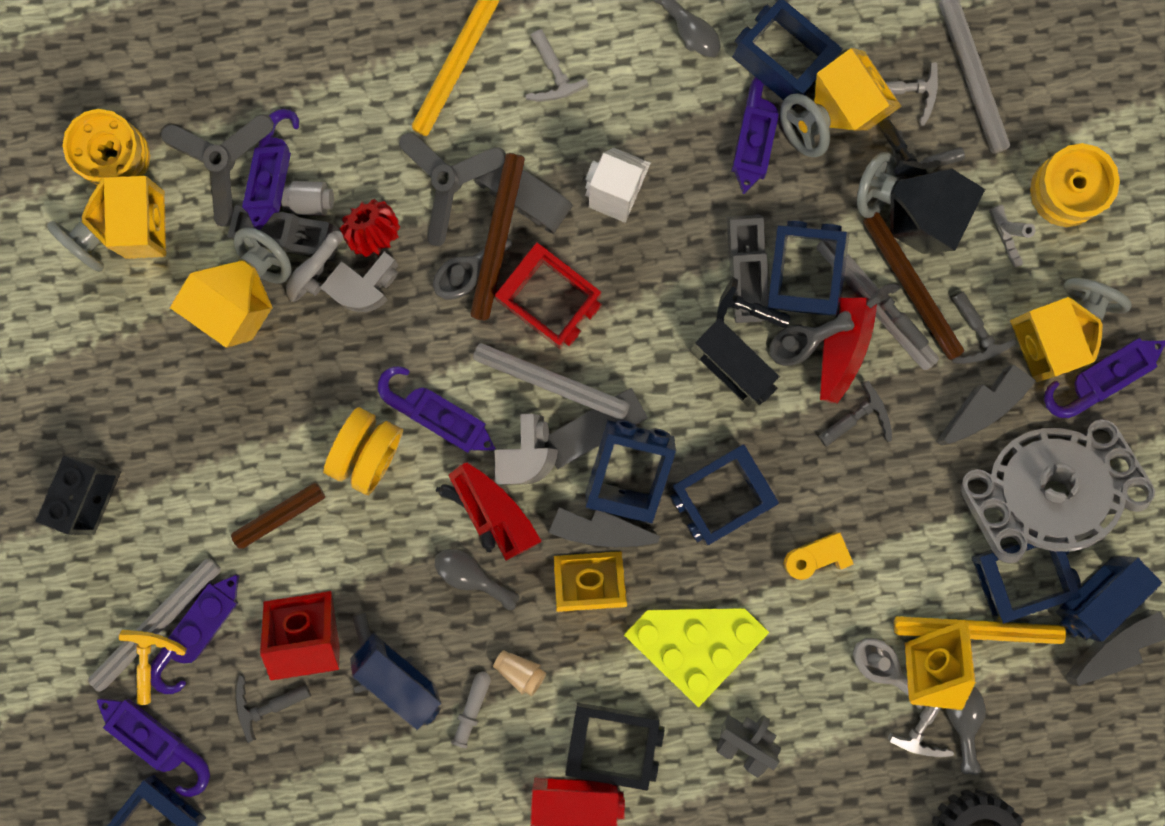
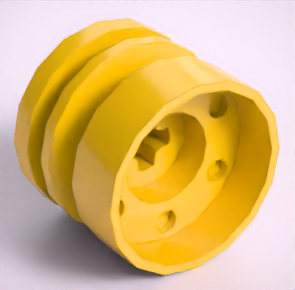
[62,109,151,186]

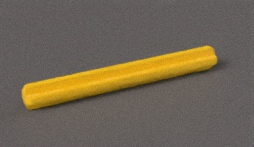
[412,0,500,136]
[894,616,1066,644]

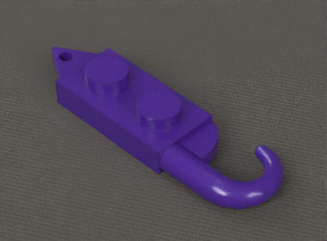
[731,77,779,194]
[242,109,299,230]
[1044,338,1165,418]
[378,366,496,453]
[151,575,239,694]
[97,698,210,797]

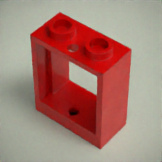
[495,242,602,350]
[531,778,625,826]

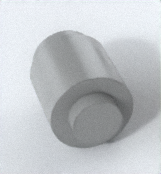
[281,181,334,216]

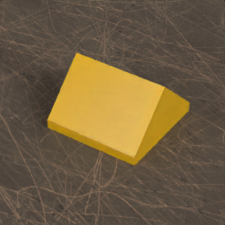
[554,551,627,612]
[905,620,975,710]

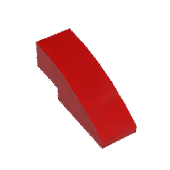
[820,298,877,404]
[448,462,542,561]

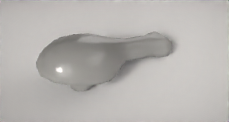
[286,230,344,302]
[853,638,925,709]

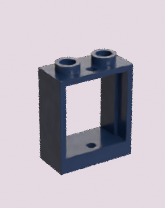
[732,0,843,108]
[768,221,849,316]
[585,420,676,524]
[669,444,780,546]
[971,541,1081,624]
[1056,556,1163,642]
[350,633,441,731]
[107,775,206,826]

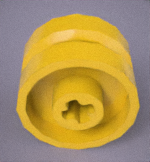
[1030,143,1120,227]
[323,407,403,496]

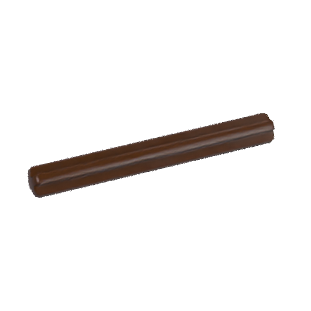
[470,153,525,321]
[863,212,964,360]

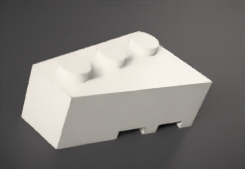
[585,148,651,223]

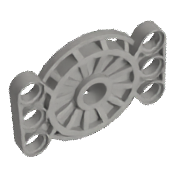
[961,419,1155,563]

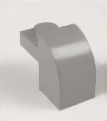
[320,251,399,312]
[495,414,558,485]

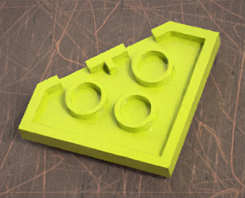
[623,608,770,708]

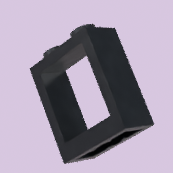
[690,318,780,407]
[35,455,122,535]
[565,702,665,791]

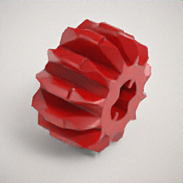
[340,199,401,257]

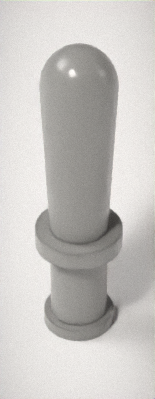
[451,672,491,749]

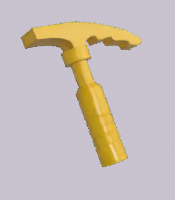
[119,629,187,705]

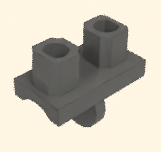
[716,714,781,778]

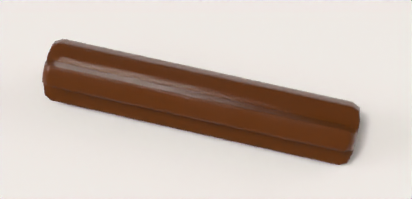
[231,483,325,549]

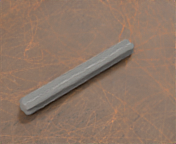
[939,0,1010,154]
[816,240,939,370]
[473,343,629,420]
[88,558,221,692]

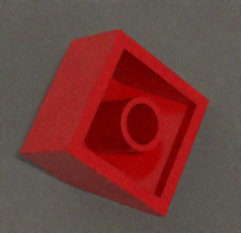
[260,591,340,681]

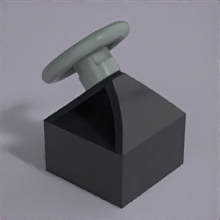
[857,152,985,254]

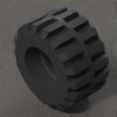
[932,789,1024,826]

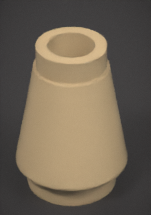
[493,650,546,696]

